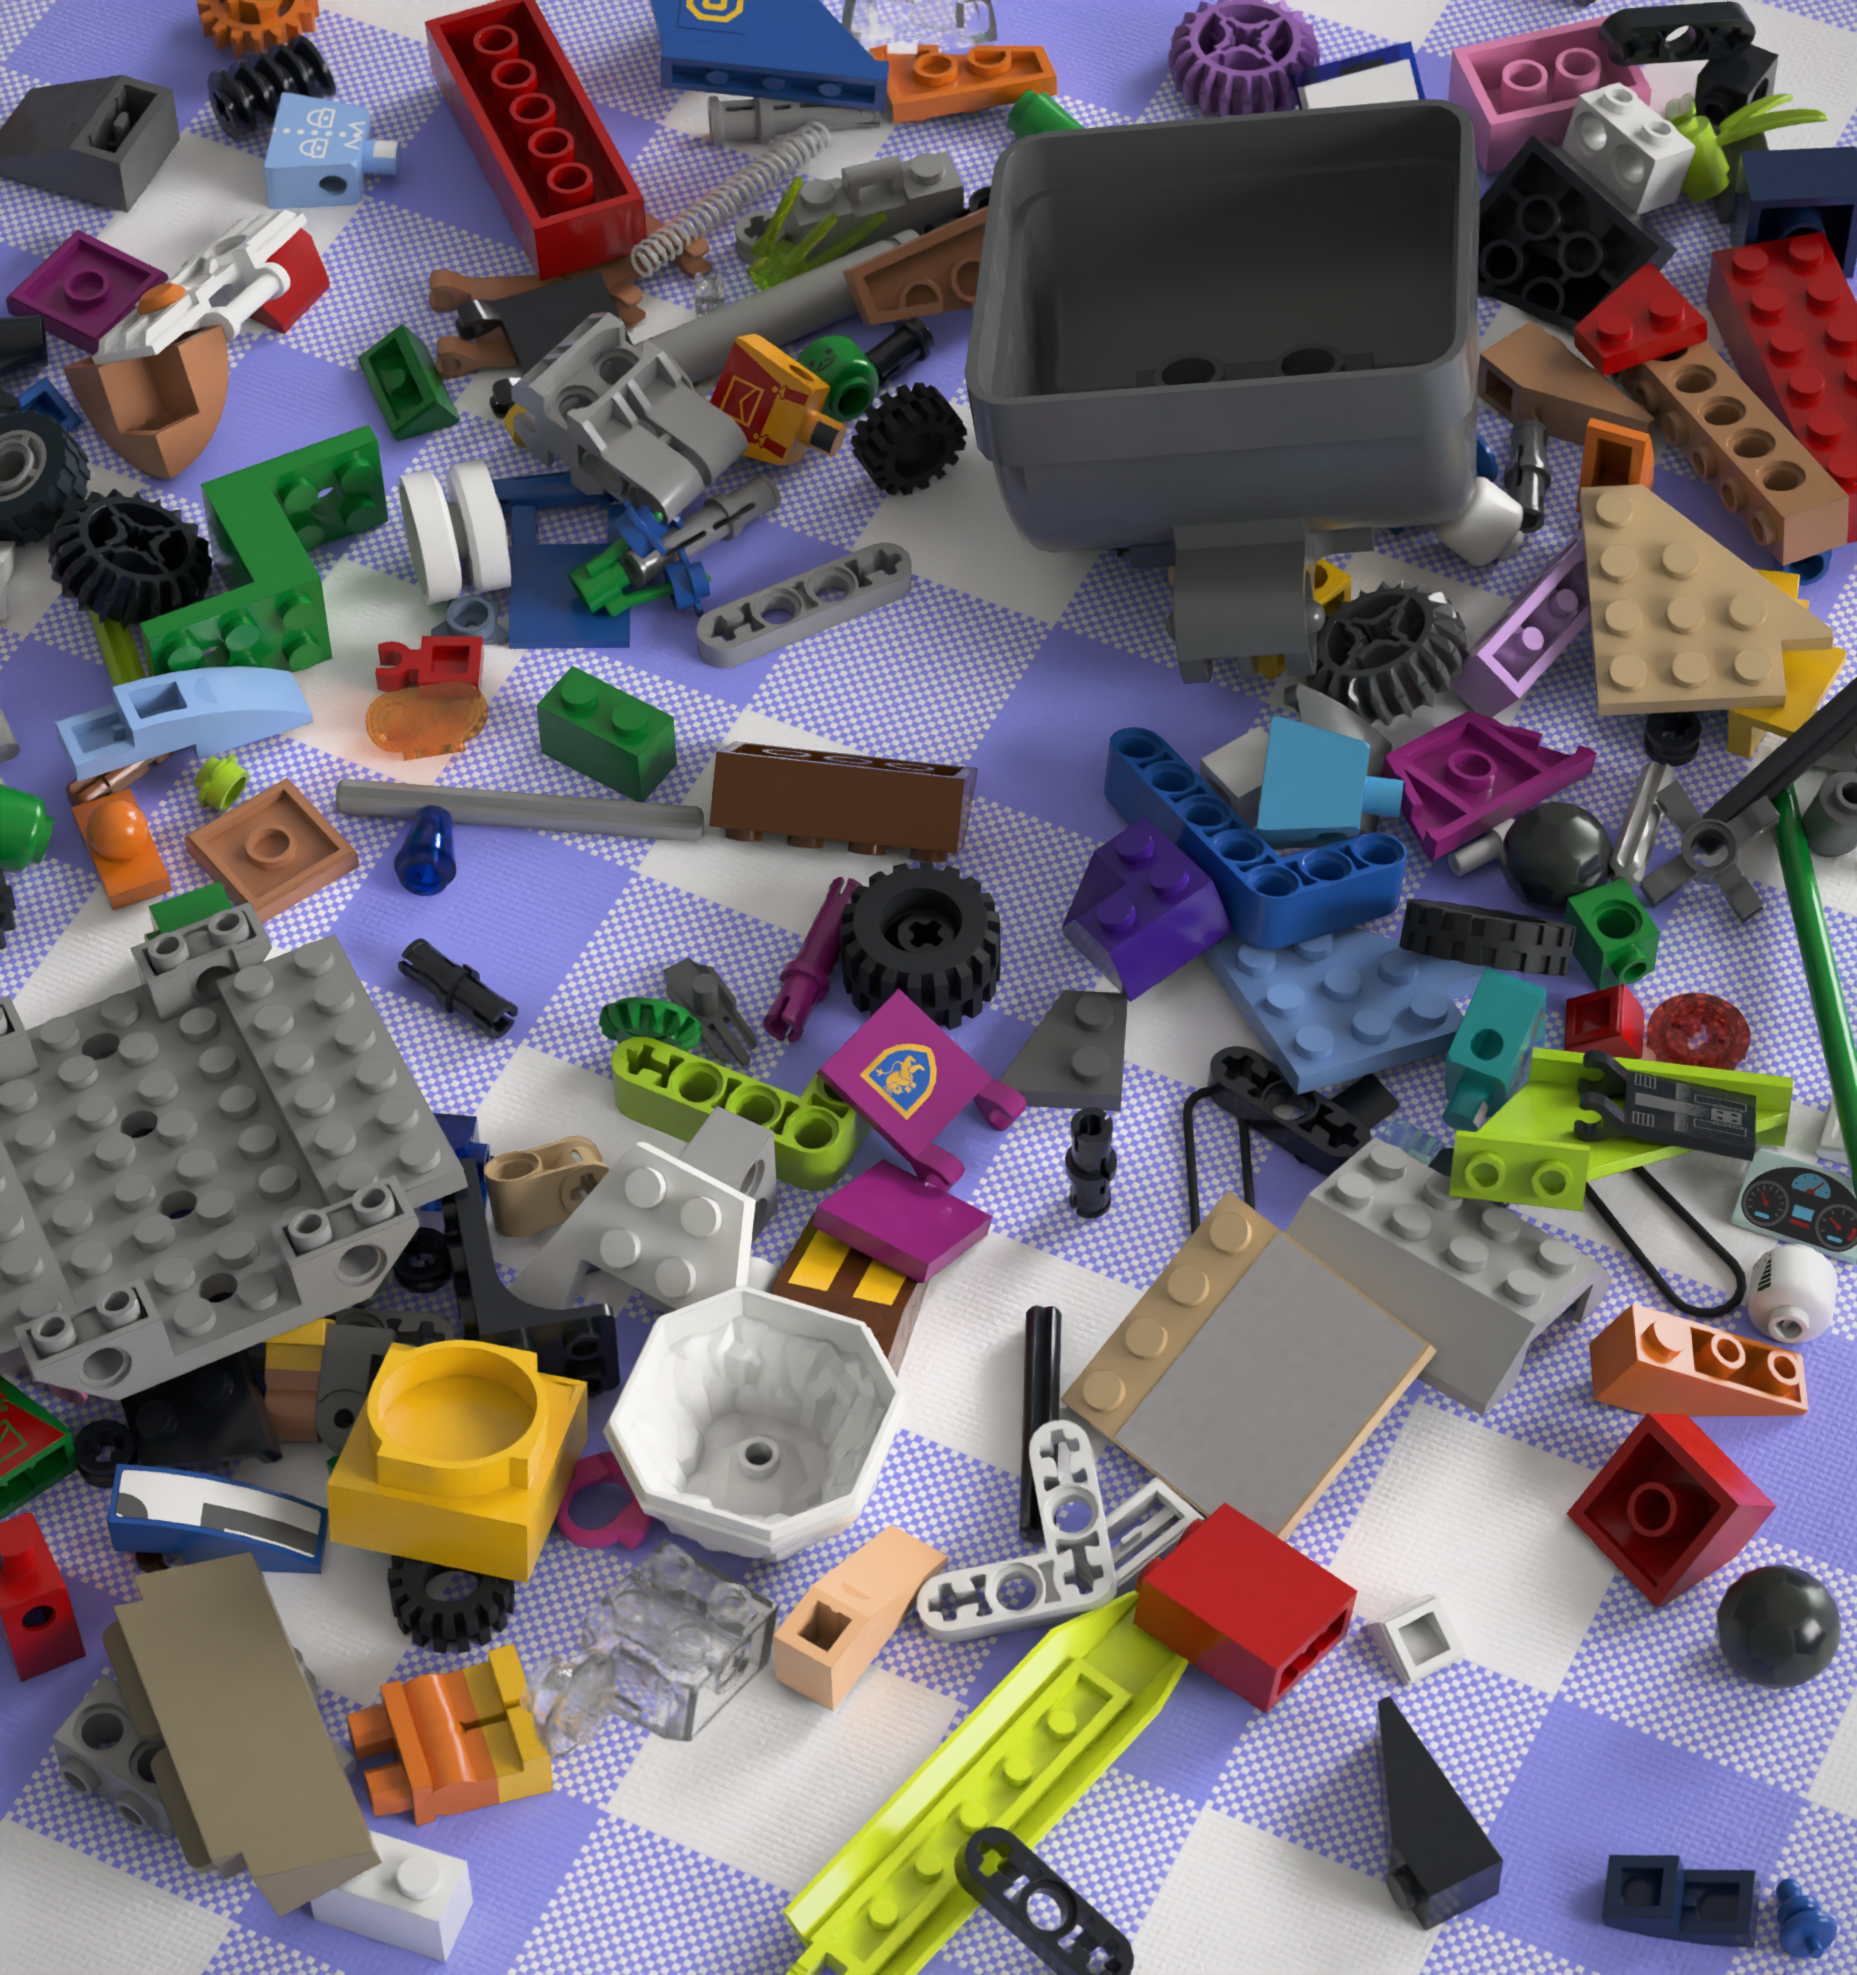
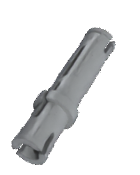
[619,474,781,587]

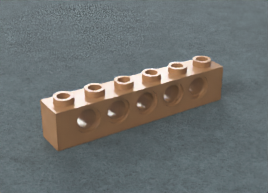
[1609,341,1849,566]

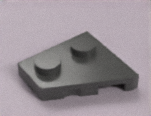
[998,990,1128,1111]

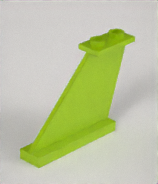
[1449,1047,1793,1212]

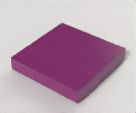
[6,229,169,355]
[812,1159,993,1284]

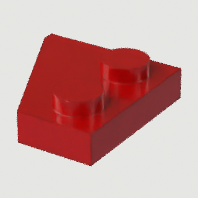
[1574,263,1707,377]

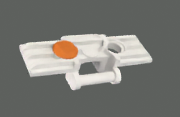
[92,209,307,365]

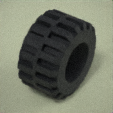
[840,862,1001,1030]

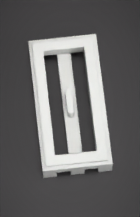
[1059,1476,1204,1600]

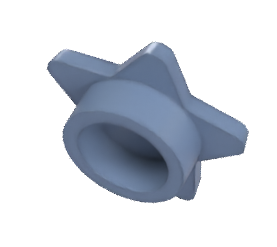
[431,596,508,645]

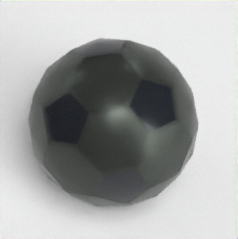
[1501,801,1613,914]
[1716,1564,1842,1690]

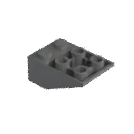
[0,75,180,213]

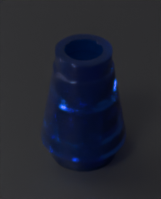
[394,805,456,896]

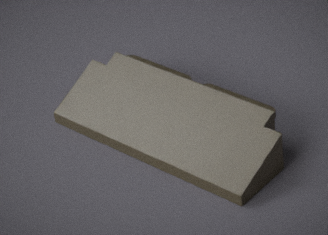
[102,1552,383,1917]

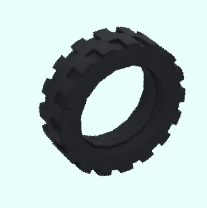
[1399,899,1576,976]

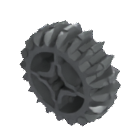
[1306,579,1469,726]

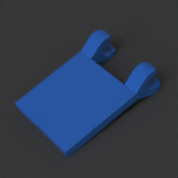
[508,504,632,649]

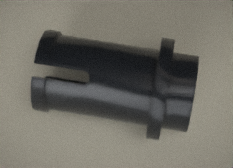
[864,318,934,387]

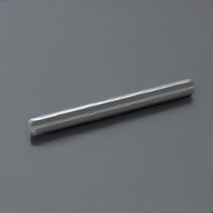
[336,779,704,842]

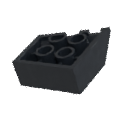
[1478,135,1677,332]

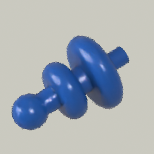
[1775,1878,1838,1959]

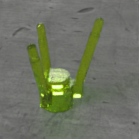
[746,176,888,290]

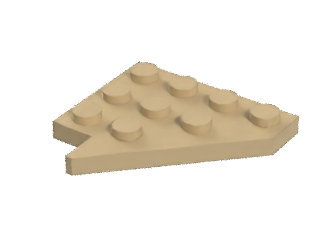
[1580,484,1834,716]

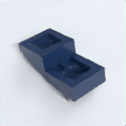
[1602,1855,1761,1948]

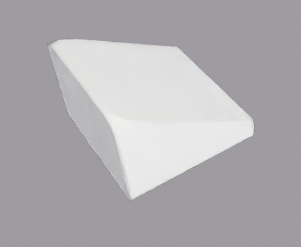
[1365,1593,1467,1686]

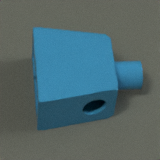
[1256,716,1404,849]

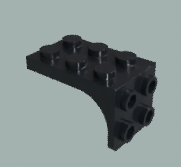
[440,1157,620,1398]

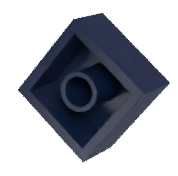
[1729,146,1857,278]

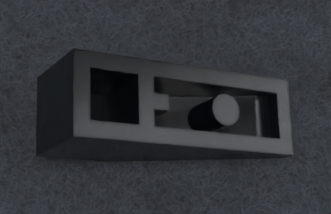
[1374,1696,1503,1931]

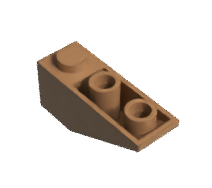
[1478,320,1655,446]

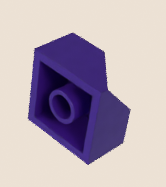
[1061,816,1233,1002]

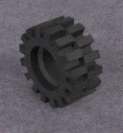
[851,383,967,496]
[387,1555,515,1654]

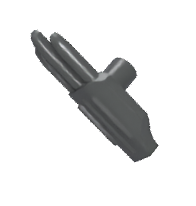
[663,957,757,1065]

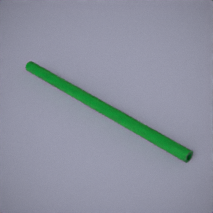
[1772,783,1857,1200]

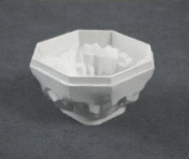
[603,1285,910,1563]

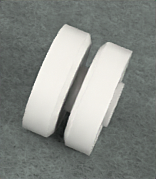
[398,458,512,604]

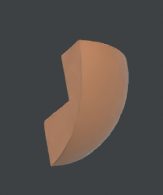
[63,325,229,479]

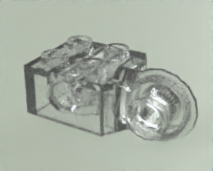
[521,1539,778,1759]

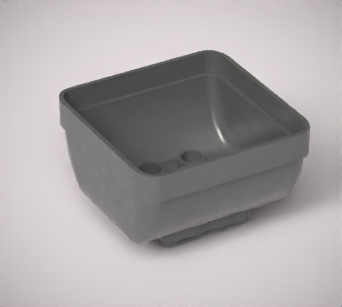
[965,99,1480,684]

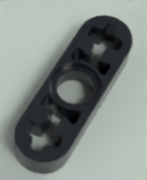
[1598,1,1756,66]
[1207,1046,1371,1177]
[954,1827,1134,1975]

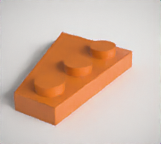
[868,44,1058,124]

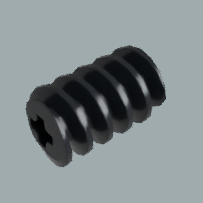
[207,34,336,140]

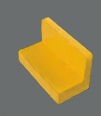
[1727,646,1846,759]

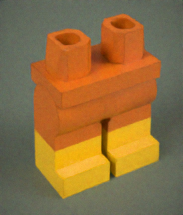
[346,1643,553,1826]

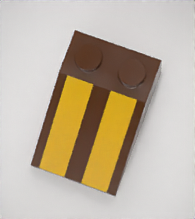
[770,1212,930,1377]

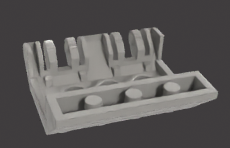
[1284,1137,1611,1416]

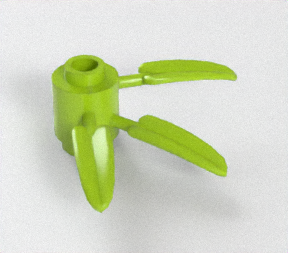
[1665,93,1828,202]

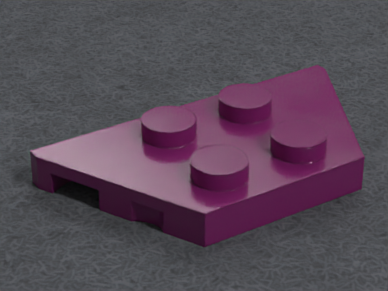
[1381,711,1597,861]

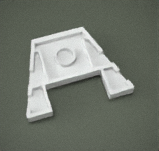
[508,1142,755,1310]

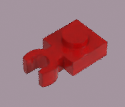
[375,636,484,699]

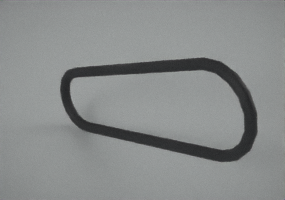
[1585,1166,1747,1318]

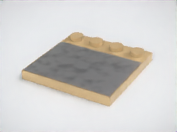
[1060,1190,1437,1542]

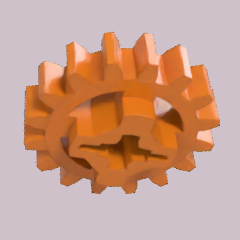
[197,0,320,58]

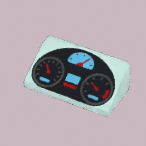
[1731,1148,1857,1265]

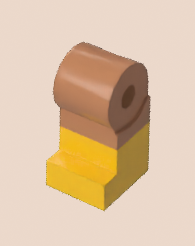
[263,1318,336,1443]

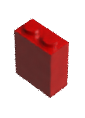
[1133,1502,1358,1714]

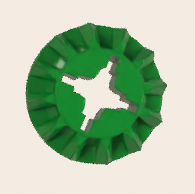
[599,997,702,1052]

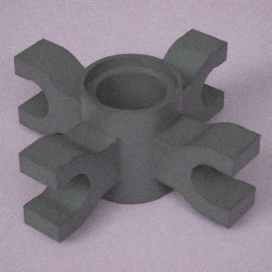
[1640,780,1780,924]

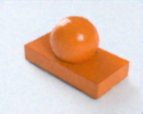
[71,788,172,910]

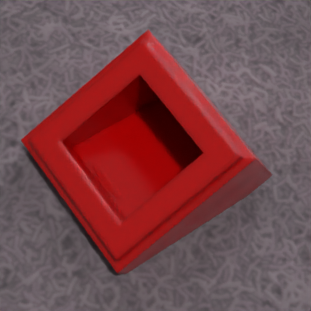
[1564,984,1644,1059]

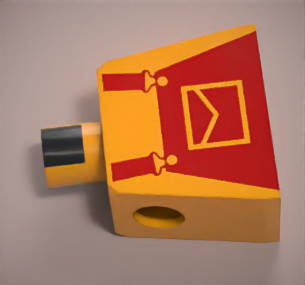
[710,333,847,466]

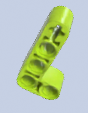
[611,1036,871,1191]

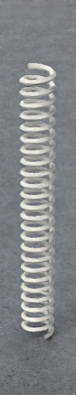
[631,120,832,277]

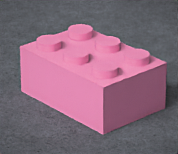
[1448,15,1652,174]

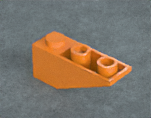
[1589,1303,1808,1416]

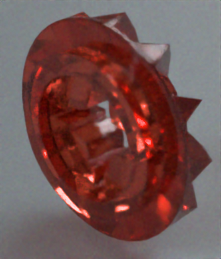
[1647,993,1750,1071]

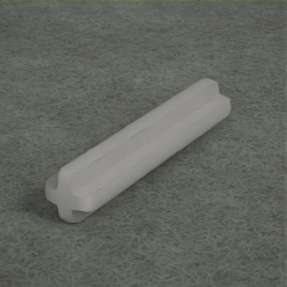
[1609,761,1675,887]

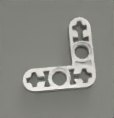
[917,1420,1117,1643]

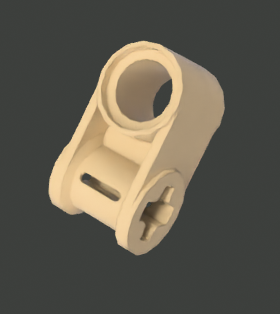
[483,1135,610,1237]

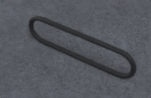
[1183,1087,1255,1235]

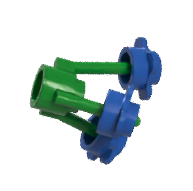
[566,498,711,618]

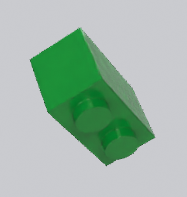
[536,666,677,802]

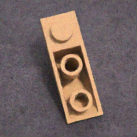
[773,1524,948,1712]

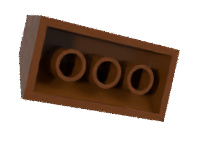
[709,741,978,862]

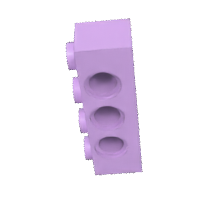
[1450,528,1590,718]

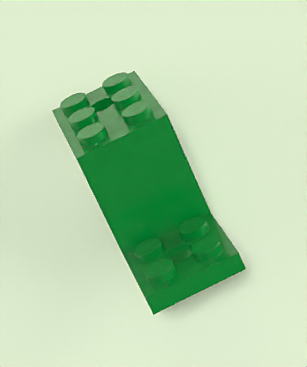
[139,424,388,677]

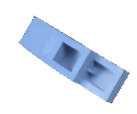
[55,666,313,782]

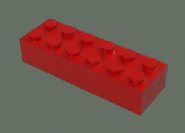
[424,0,647,281]
[1706,232,1857,543]

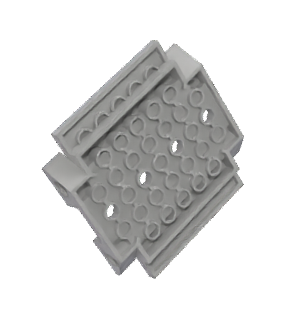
[0,901,468,1401]

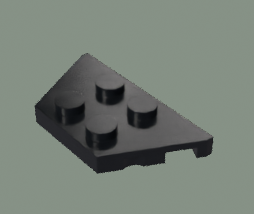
[120,1292,283,1471]

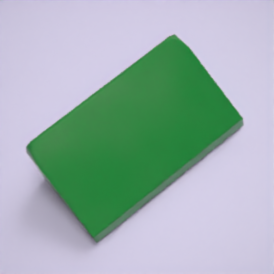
[357,324,461,441]

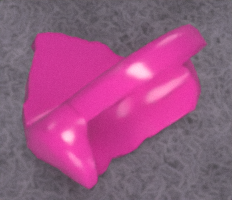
[555,1451,655,1551]

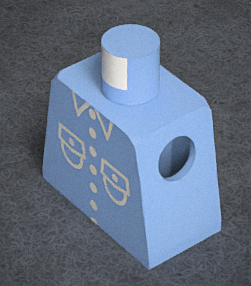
[263,92,402,209]

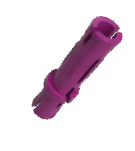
[763,877,863,1043]

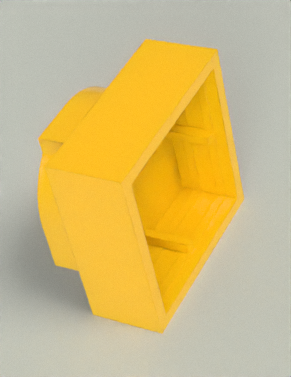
[327,1340,588,1583]

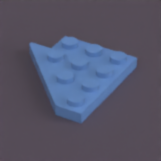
[1200,927,1486,1095]

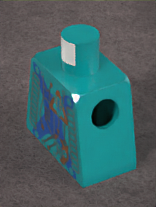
[1442,967,1546,1132]

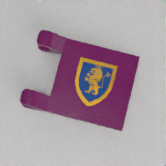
[816,989,1027,1192]

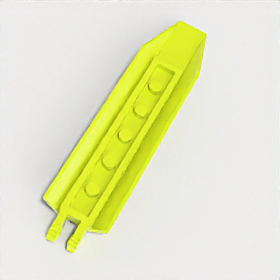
[782,1590,1190,1975]

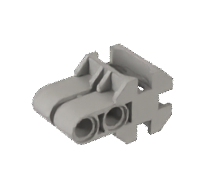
[511,312,748,526]

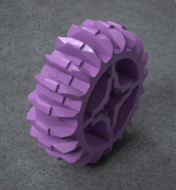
[1169,0,1320,117]

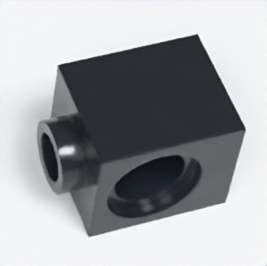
[1694,44,1779,127]

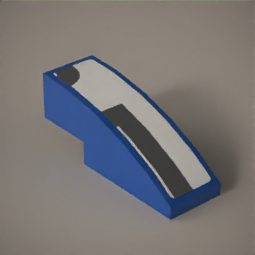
[107,1464,329,1574]

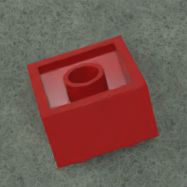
[1566,1412,1777,1607]

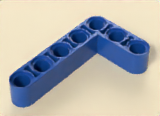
[1104,727,1407,949]

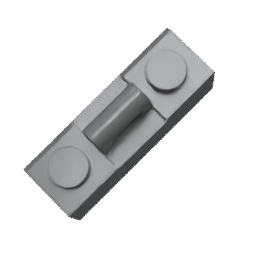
[782,151,964,274]

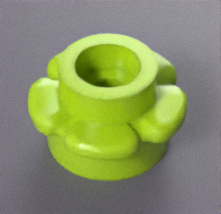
[193,754,250,813]

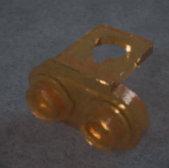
[365,681,488,761]

